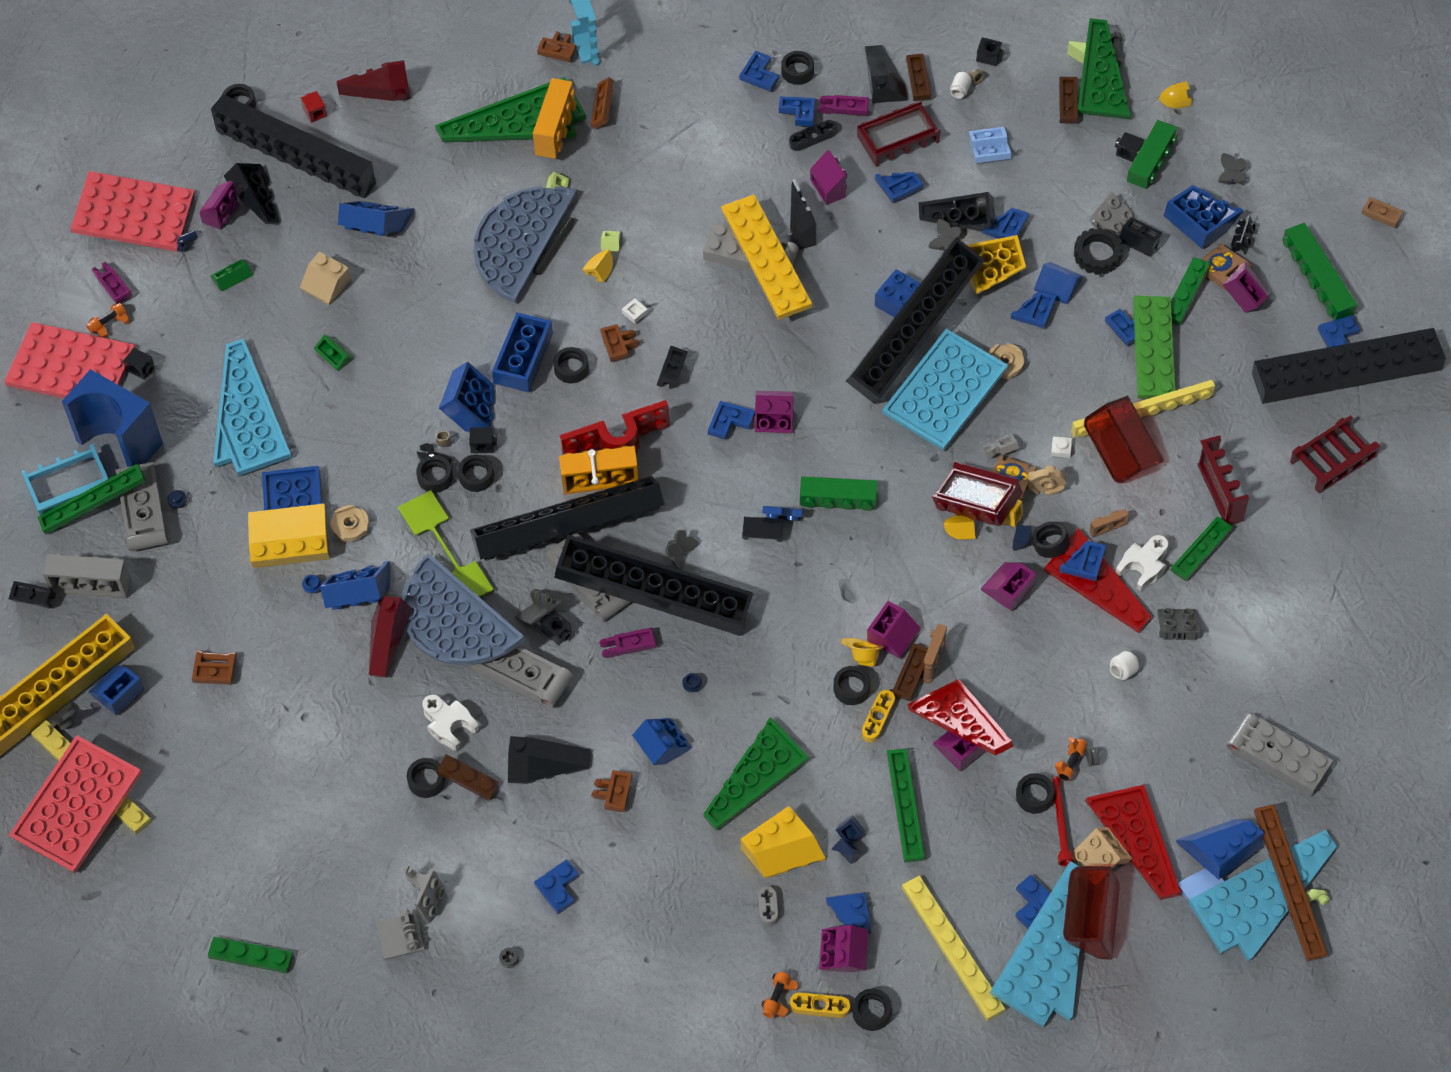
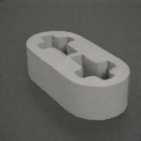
[758,886,778,926]

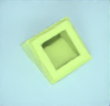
[1067,41,1086,63]
[546,172,569,189]
[601,231,621,251]

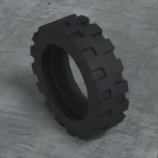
[1074,227,1123,275]

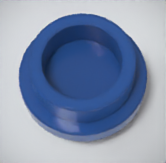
[302,574,322,593]

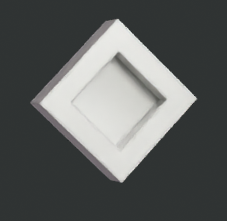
[622,299,648,324]
[1051,436,1072,458]

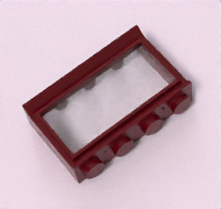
[857,101,940,167]
[1197,435,1249,525]
[932,461,1023,526]

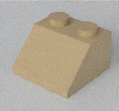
[300,251,351,305]

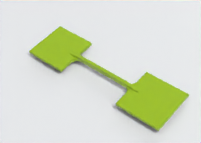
[397,490,494,597]

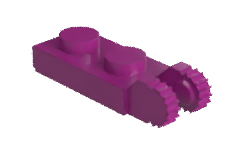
[818,95,869,116]
[92,262,132,304]
[599,628,656,658]

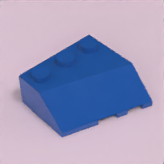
[1163,185,1244,249]
[338,201,414,236]
[439,361,494,433]
[320,561,390,610]
[1176,819,1264,880]

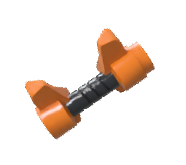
[86,303,130,338]
[1055,737,1087,781]
[761,972,798,1018]

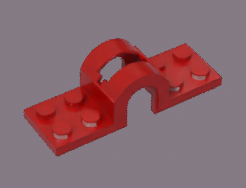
[560,400,670,455]

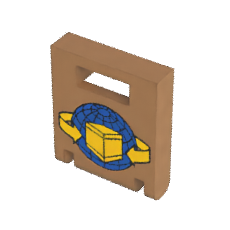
[1201,244,1252,292]
[985,455,1036,501]
[923,624,947,683]

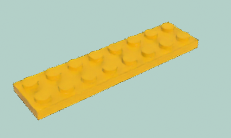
[721,194,812,320]

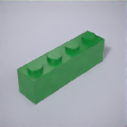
[1127,119,1178,189]
[800,476,877,511]

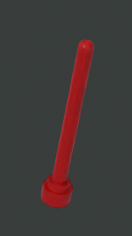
[1052,776,1075,867]

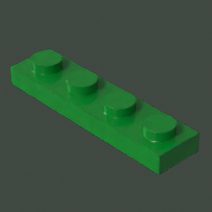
[1171,257,1211,325]
[1170,516,1233,581]
[208,937,293,974]

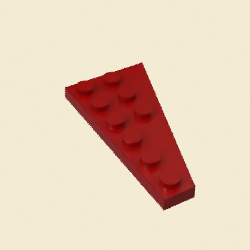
[1044,528,1151,633]
[907,679,1013,756]
[1085,784,1181,900]

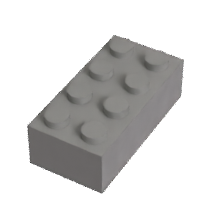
[43,553,131,599]

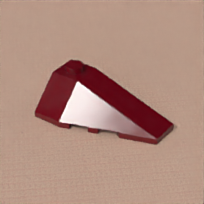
[336,60,410,101]
[369,596,412,678]

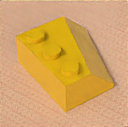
[967,235,1026,294]
[740,806,826,879]

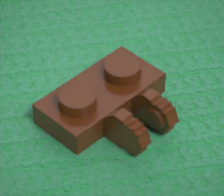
[537,31,576,62]
[600,324,639,362]
[591,770,632,812]

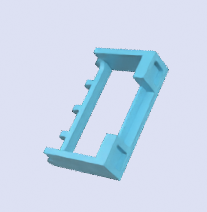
[569,0,600,66]
[21,443,108,515]

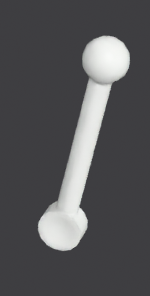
[588,449,599,485]

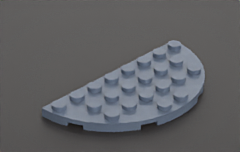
[474,186,577,303]
[402,553,526,665]

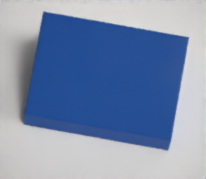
[1034,262,1083,304]

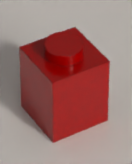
[301,91,327,123]

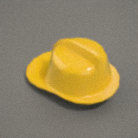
[840,638,884,667]

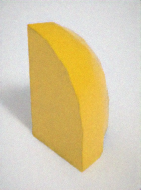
[1159,81,1192,109]
[582,249,613,282]
[943,515,976,540]

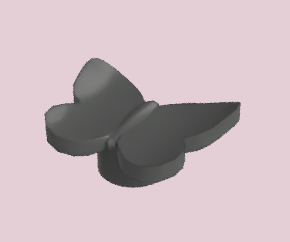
[1218,153,1246,184]
[928,219,961,250]
[665,530,698,570]
[48,702,77,730]

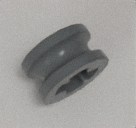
[1086,747,1100,766]
[499,948,519,968]

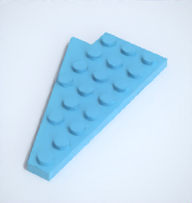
[213,339,292,476]
[1188,830,1337,962]
[989,861,1088,1027]

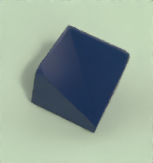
[1012,524,1032,551]
[836,815,865,842]
[832,839,861,864]

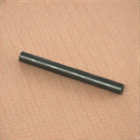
[534,217,575,275]

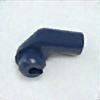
[176,230,198,252]

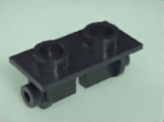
[1231,215,1256,255]

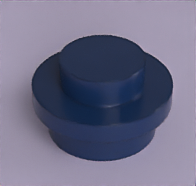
[167,490,187,509]
[682,673,702,692]

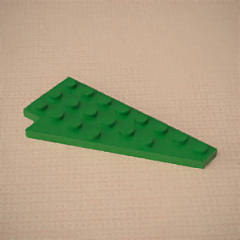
[435,77,586,142]

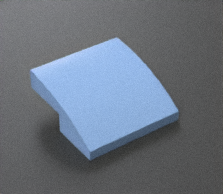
[969,127,1011,163]
[1178,868,1224,909]

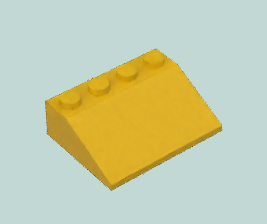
[248,504,330,568]

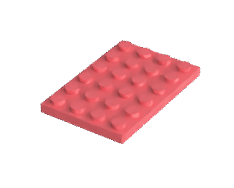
[70,171,195,252]
[4,322,135,398]
[9,735,143,874]

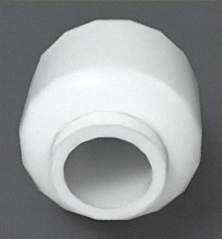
[1110,651,1139,680]

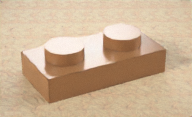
[1361,197,1403,228]
[1089,509,1129,538]

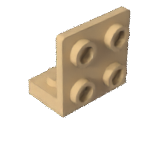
[1072,827,1132,885]

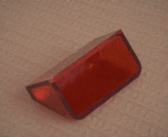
[1084,395,1164,483]
[1063,866,1120,960]

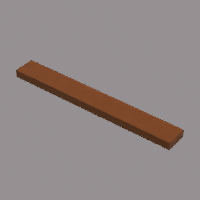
[1254,804,1328,962]

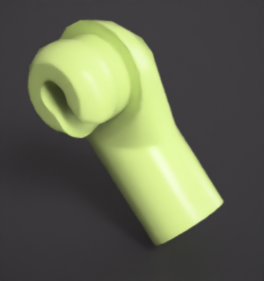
[1306,889,1330,905]

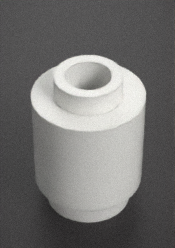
[950,72,972,99]

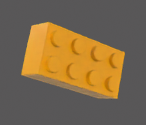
[533,78,576,159]
[559,446,638,495]

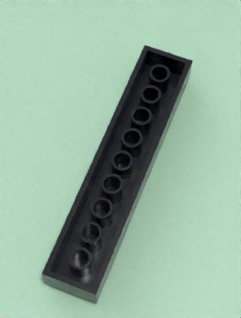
[211,94,376,199]
[846,237,985,404]
[1252,328,1446,404]
[470,476,665,560]
[554,535,753,636]

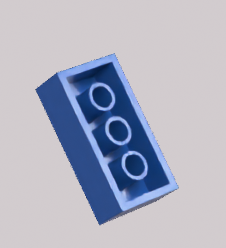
[492,312,553,393]

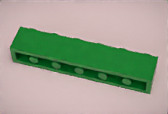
[1282,222,1357,320]

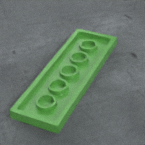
[1133,295,1175,399]

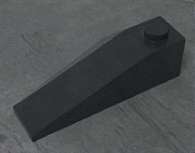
[865,45,907,103]
[223,163,280,224]
[788,179,816,249]
[918,192,995,230]
[508,736,591,784]

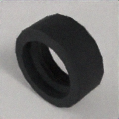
[781,51,814,85]
[222,84,256,109]
[553,347,589,384]
[457,454,494,492]
[416,455,453,493]
[1032,521,1070,558]
[833,666,871,705]
[406,758,446,798]
[1016,773,1055,814]
[852,988,892,1031]

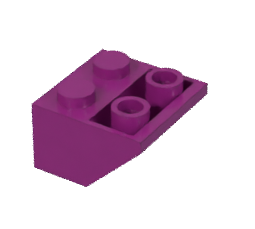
[810,150,847,205]
[199,181,239,230]
[1222,262,1268,312]
[755,391,794,433]
[981,562,1037,611]
[867,601,921,659]
[933,731,985,771]
[819,925,868,972]

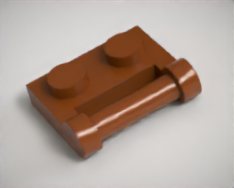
[192,650,237,685]

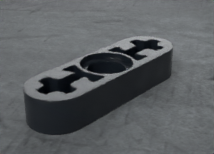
[789,120,837,151]

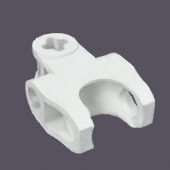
[1116,535,1168,592]
[422,695,479,751]

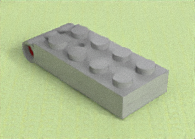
[703,223,799,272]
[116,462,168,551]
[546,532,630,622]
[471,646,573,708]
[1226,714,1333,797]

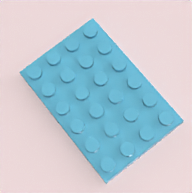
[882,328,1008,451]

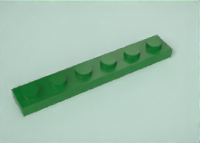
[38,464,146,534]
[887,748,924,863]

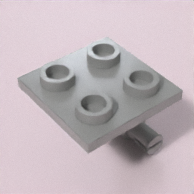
[404,865,445,924]

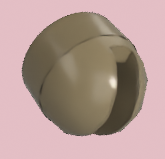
[969,69,984,84]
[435,430,451,447]

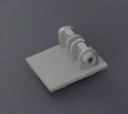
[1091,192,1137,239]
[376,910,425,960]

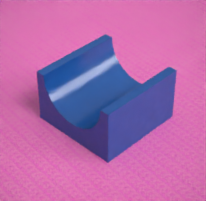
[62,369,163,467]

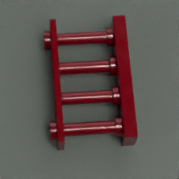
[1290,415,1380,494]

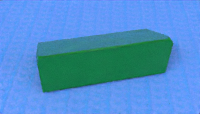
[211,259,252,291]
[313,334,354,371]

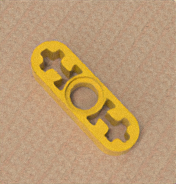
[862,690,895,743]
[790,993,850,1018]

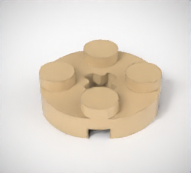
[988,343,1024,380]
[1028,466,1066,495]
[330,505,369,543]

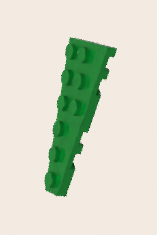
[1078,18,1131,119]
[703,717,809,831]

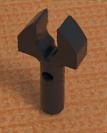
[417,443,452,463]

